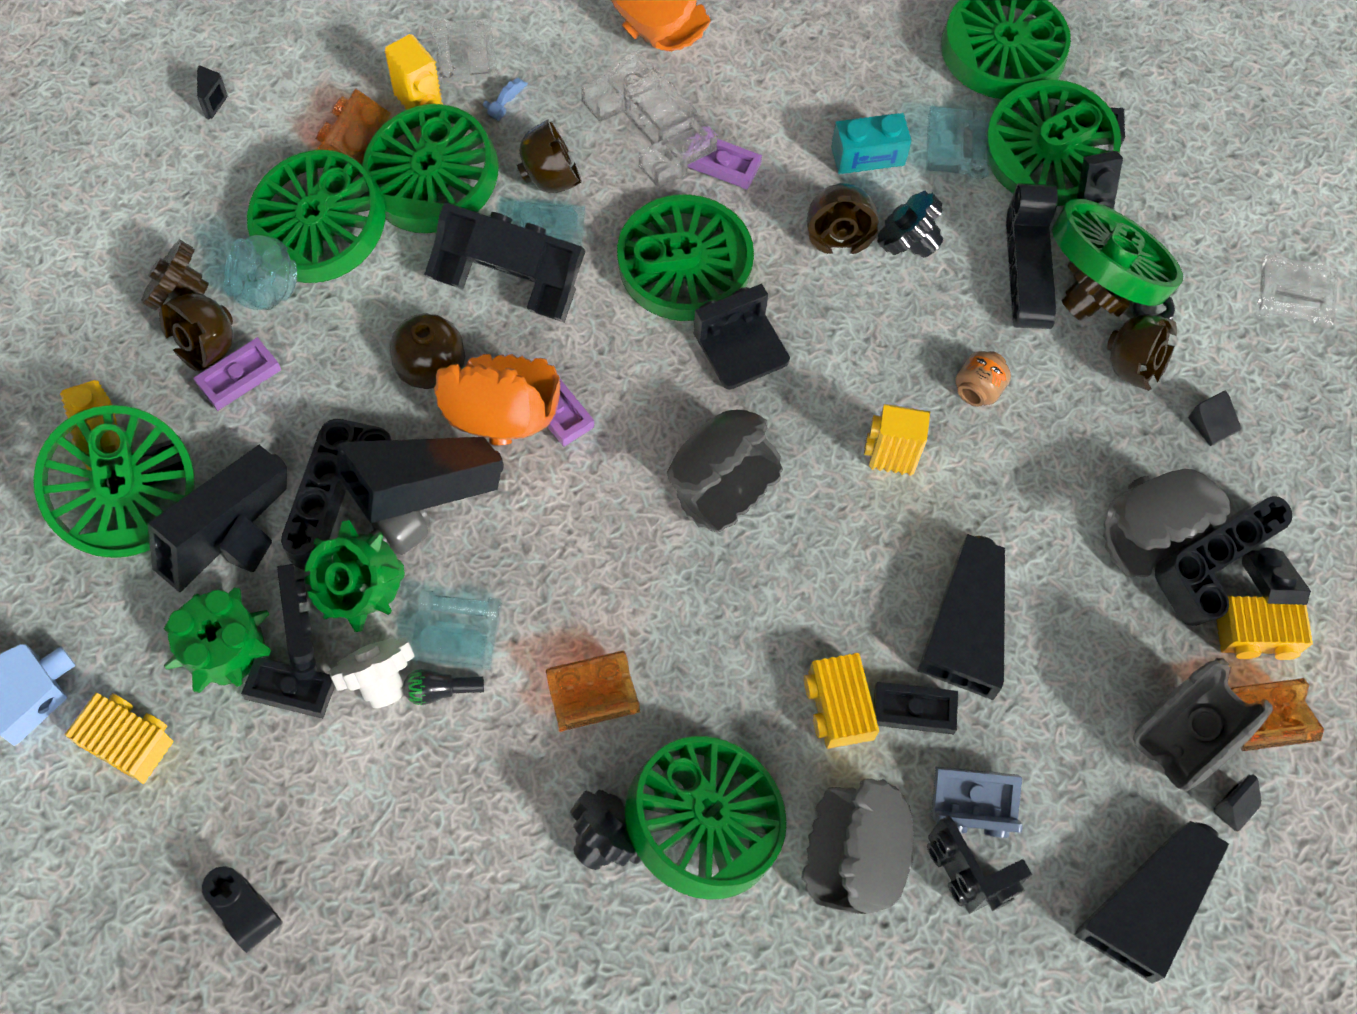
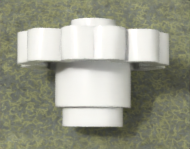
[329,637,414,708]

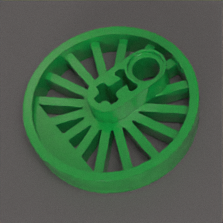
[941,0,1071,99]
[986,79,1121,206]
[363,104,499,233]
[247,150,386,283]
[617,194,754,321]
[1052,199,1184,306]
[33,405,195,558]
[625,736,787,900]

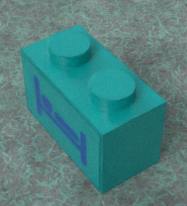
[831,113,912,174]

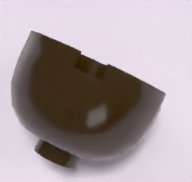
[517,119,582,193]
[807,183,879,254]
[159,293,233,371]
[390,313,466,389]
[1107,314,1177,391]

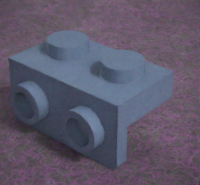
[931,766,1023,838]

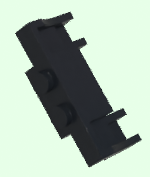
[424,202,586,323]

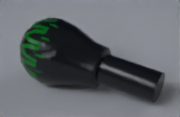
[403,669,484,705]

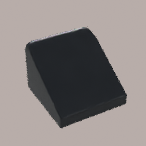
[197,65,228,120]
[1188,390,1241,447]
[220,515,272,572]
[1214,774,1261,832]

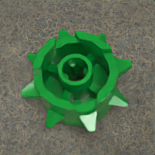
[305,520,405,632]
[164,587,271,693]

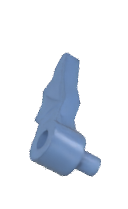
[483,77,528,121]

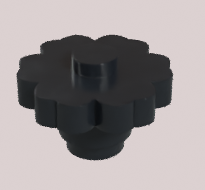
[877,190,943,258]
[570,789,641,870]

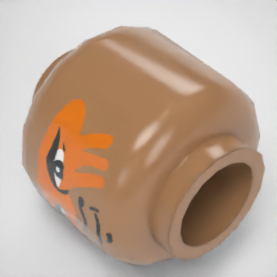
[955,351,1011,407]

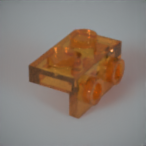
[315,88,391,164]
[546,650,640,732]
[1231,678,1324,752]

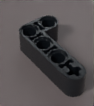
[1006,183,1058,329]
[281,419,391,569]
[1155,496,1293,626]

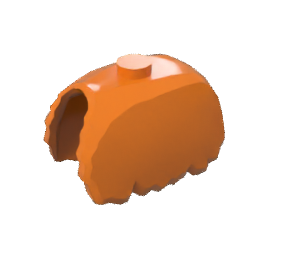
[611,0,711,52]
[433,354,560,445]

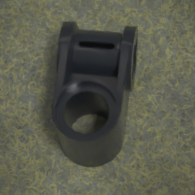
[202,866,283,953]

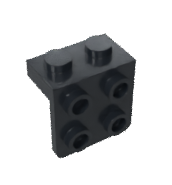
[693,283,790,390]
[927,815,1033,914]

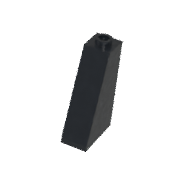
[336,437,504,523]
[148,444,287,593]
[917,534,1005,700]
[1074,821,1230,984]

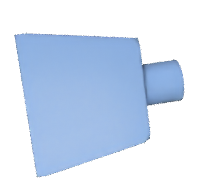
[0,644,76,746]

